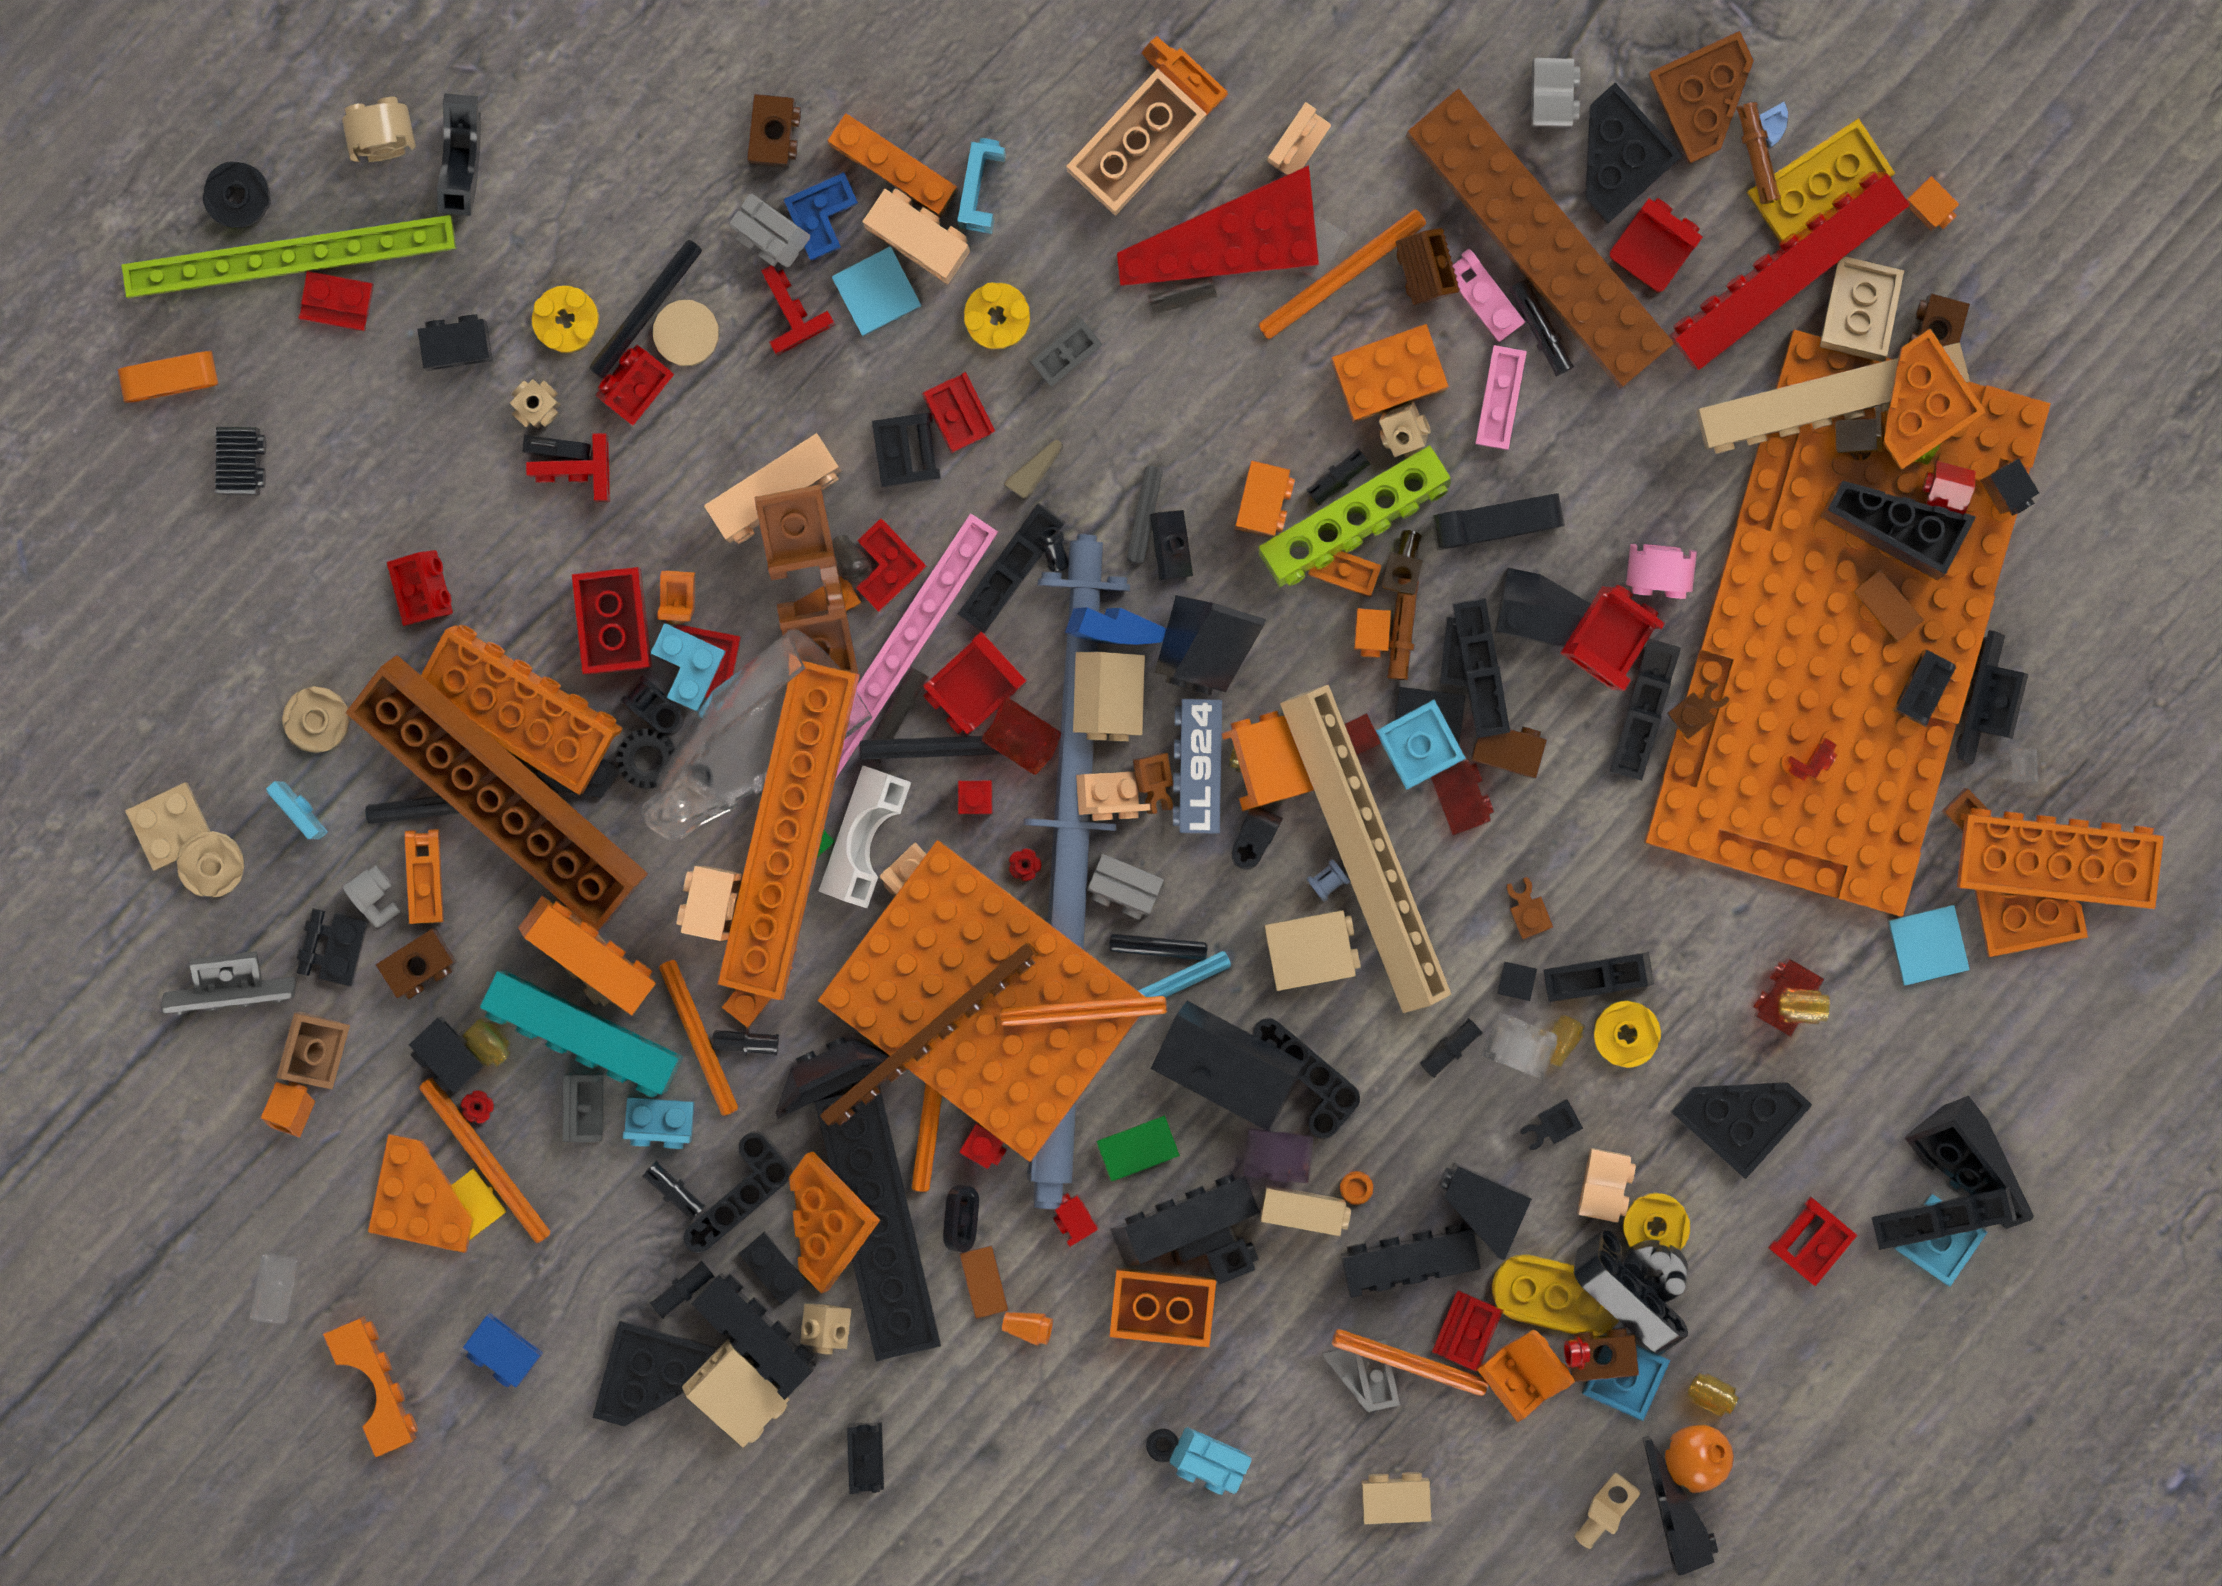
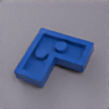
[784,173,858,261]

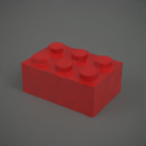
[571,567,652,675]

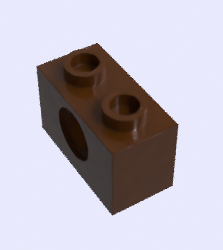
[747,94,801,168]
[1908,293,1970,347]
[375,928,457,1000]
[1566,1328,1639,1382]

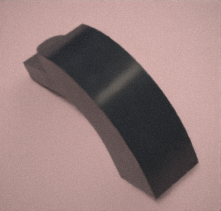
[437,93,481,216]

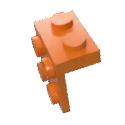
[1477,1330,1574,1422]

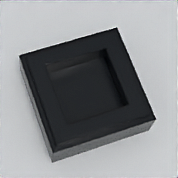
[1497,961,1537,1001]

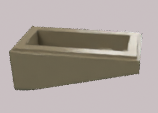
[1004,439,1063,500]

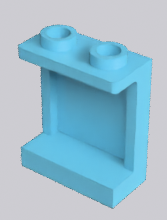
[958,138,1006,234]

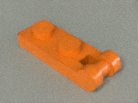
[405,829,444,924]

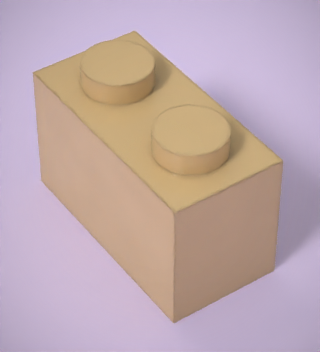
[1361,1472,1431,1524]

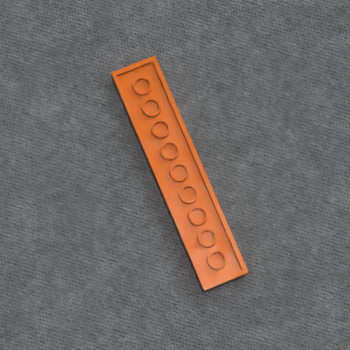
[718,659,860,1000]

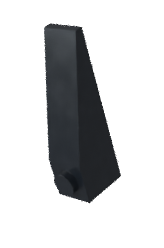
[1494,568,1591,647]
[1905,1096,2034,1229]
[1642,1436,1718,1576]

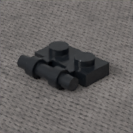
[296,908,369,986]

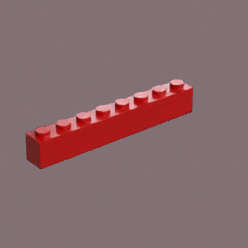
[1669,171,1910,370]

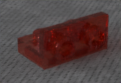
[982,697,1062,775]
[1430,759,1494,835]

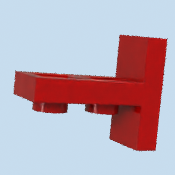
[761,265,836,357]
[526,433,610,502]

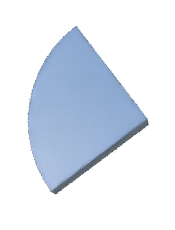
[1760,102,1788,148]

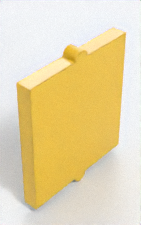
[452,1168,507,1240]

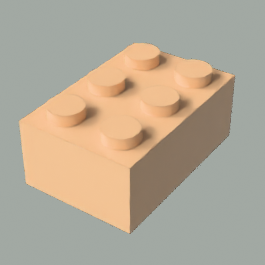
[862,188,970,285]

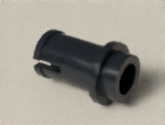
[1038,527,1069,572]

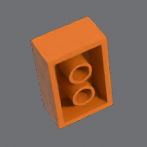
[1331,324,1449,423]
[1109,1267,1216,1347]

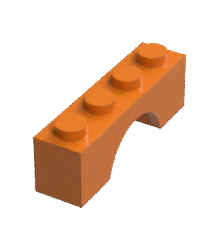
[827,113,958,218]
[323,1316,418,1457]

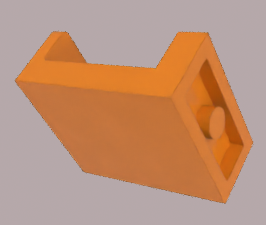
[1221,711,1314,811]

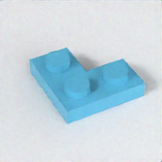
[651,623,726,712]

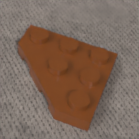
[1648,31,1754,164]

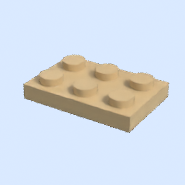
[1819,256,1904,362]

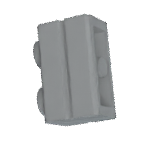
[729,194,810,267]
[1087,854,1164,920]

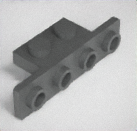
[161,951,297,1015]

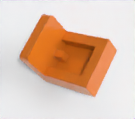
[657,570,695,625]

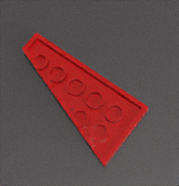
[1117,165,1319,286]

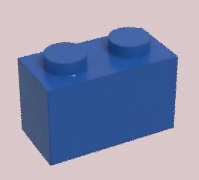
[463,1313,543,1387]

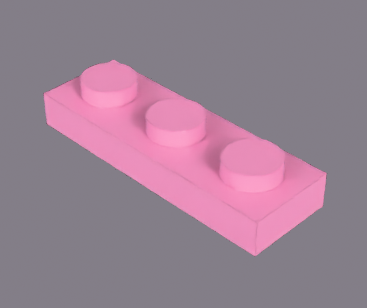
[1475,345,1527,450]

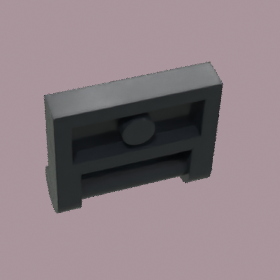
[872,413,941,488]

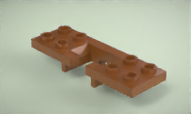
[754,484,859,674]

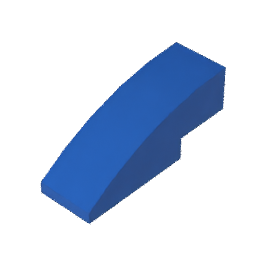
[1065,607,1167,645]

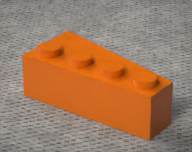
[518,896,656,1015]

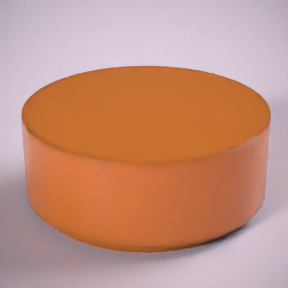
[1340,1171,1373,1205]

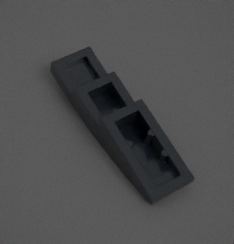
[958,503,1066,633]
[1452,597,1510,738]
[1610,638,1681,781]
[1872,1187,2017,1250]

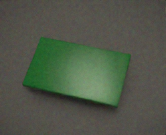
[1096,1115,1180,1182]

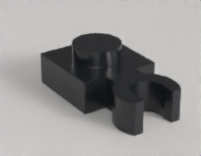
[1520,1098,1583,1150]

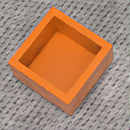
[1235,460,1295,538]

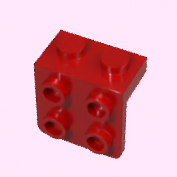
[1609,198,1703,292]

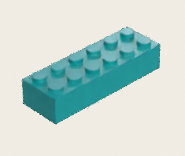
[480,970,684,1098]

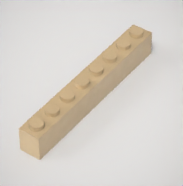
[1696,343,1970,454]

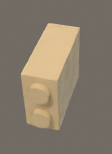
[1073,652,1145,741]
[1264,910,1361,991]
[1259,1185,1351,1236]
[682,1339,789,1448]

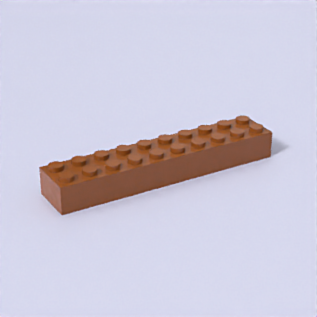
[1406,88,1674,389]
[345,655,648,931]

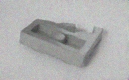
[1323,1339,1400,1412]

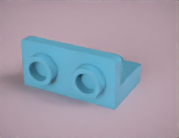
[623,1097,694,1149]

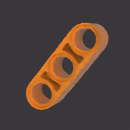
[118,351,218,403]

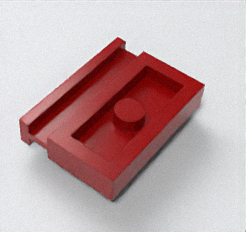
[298,271,374,331]
[922,372,995,454]
[1432,1290,1504,1371]

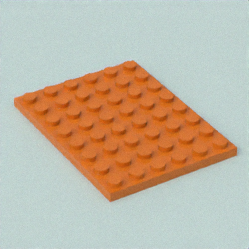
[817,840,1146,1162]

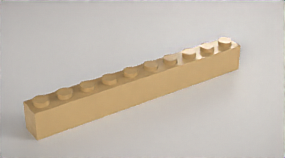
[1280,684,1452,1013]

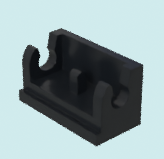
[1892,650,1956,727]
[847,1422,884,1494]

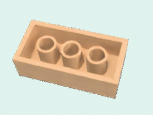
[1066,68,1207,216]
[704,433,842,544]
[676,866,743,941]

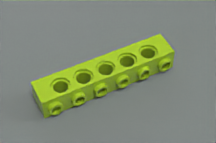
[1259,445,1451,587]

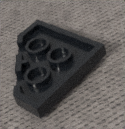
[1585,82,1682,224]
[1670,1082,1812,1179]
[592,1320,716,1427]

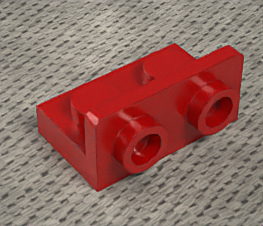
[595,345,675,426]
[386,550,453,626]

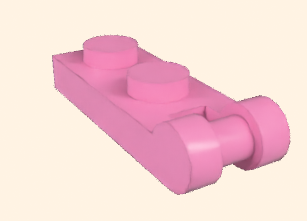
[1452,249,1525,343]

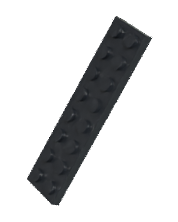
[815,1086,941,1362]

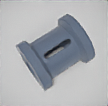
[1306,859,1350,902]

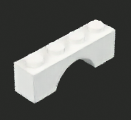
[819,765,911,908]

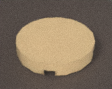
[653,300,719,366]
[282,686,350,753]
[177,831,244,897]

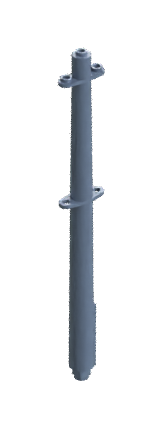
[1023,534,1130,1209]

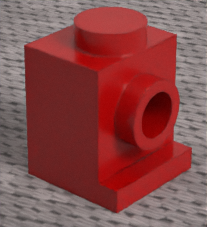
[1053,1193,1099,1247]

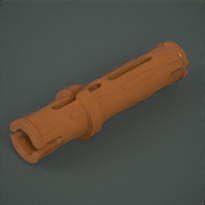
[1736,102,1781,205]
[1387,578,1419,680]

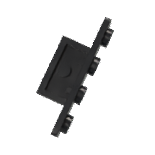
[1956,630,2029,764]

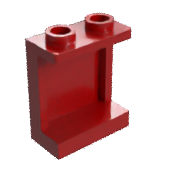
[1561,585,1665,691]
[923,631,1027,735]

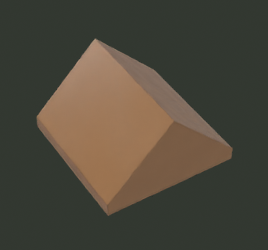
[276,1012,350,1089]

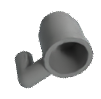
[342,865,401,928]

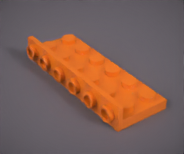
[421,625,623,795]
[1957,808,2164,909]

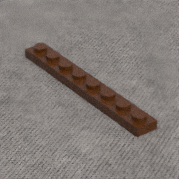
[820,943,1038,1126]

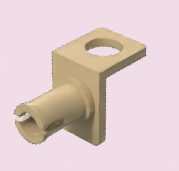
[1575,1473,1640,1549]

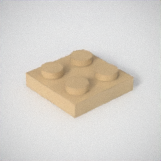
[125,782,211,871]

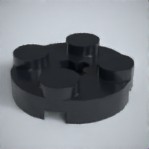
[203,161,271,229]
[1622,1240,1688,1302]

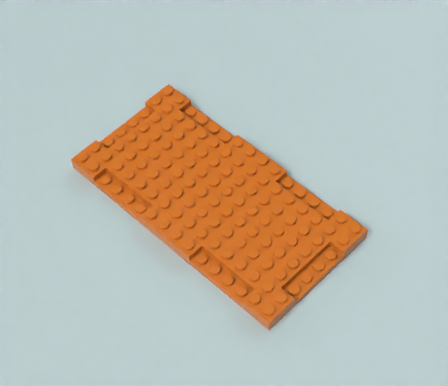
[1643,329,2051,917]

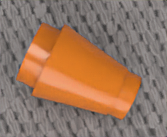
[1002,1312,1053,1346]

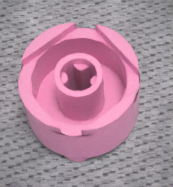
[1626,544,1697,599]

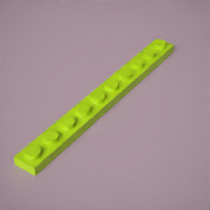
[121,215,457,299]

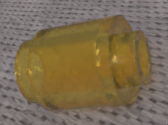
[1779,989,1830,1024]
[462,1018,511,1067]
[1686,1372,1739,1417]

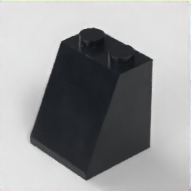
[1155,595,1266,695]
[1438,1163,1532,1260]

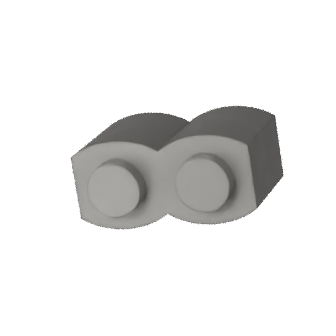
[1530,58,1580,128]

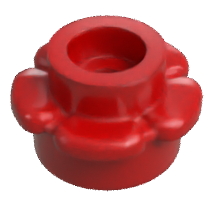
[1009,848,1041,881]
[461,1090,494,1123]
[1564,1337,1590,1370]

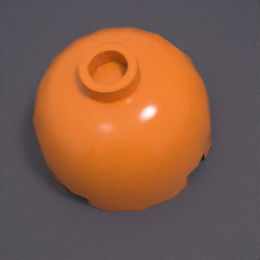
[1665,1425,1734,1493]

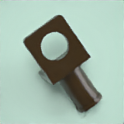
[1835,406,1882,460]
[1382,530,1423,596]

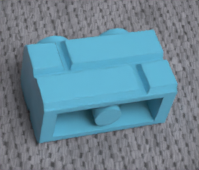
[1170,1427,1252,1495]

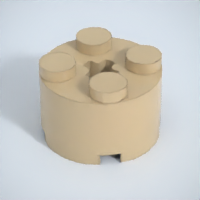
[342,97,416,162]

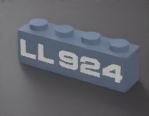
[1173,699,1222,834]

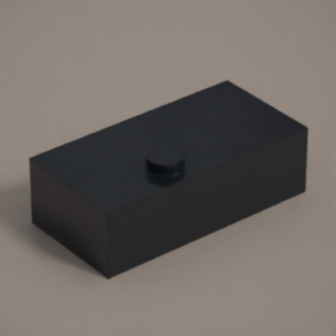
[1150,1000,1305,1132]

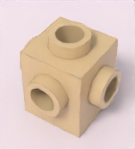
[510,379,561,429]
[1379,401,1431,457]
[800,1304,851,1354]

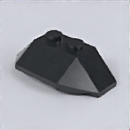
[775,1036,890,1119]

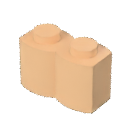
[1577,1148,1636,1223]

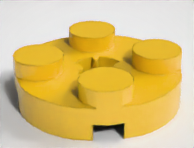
[964,282,1030,350]
[532,285,599,353]
[1593,1001,1661,1068]
[1623,1193,1690,1250]

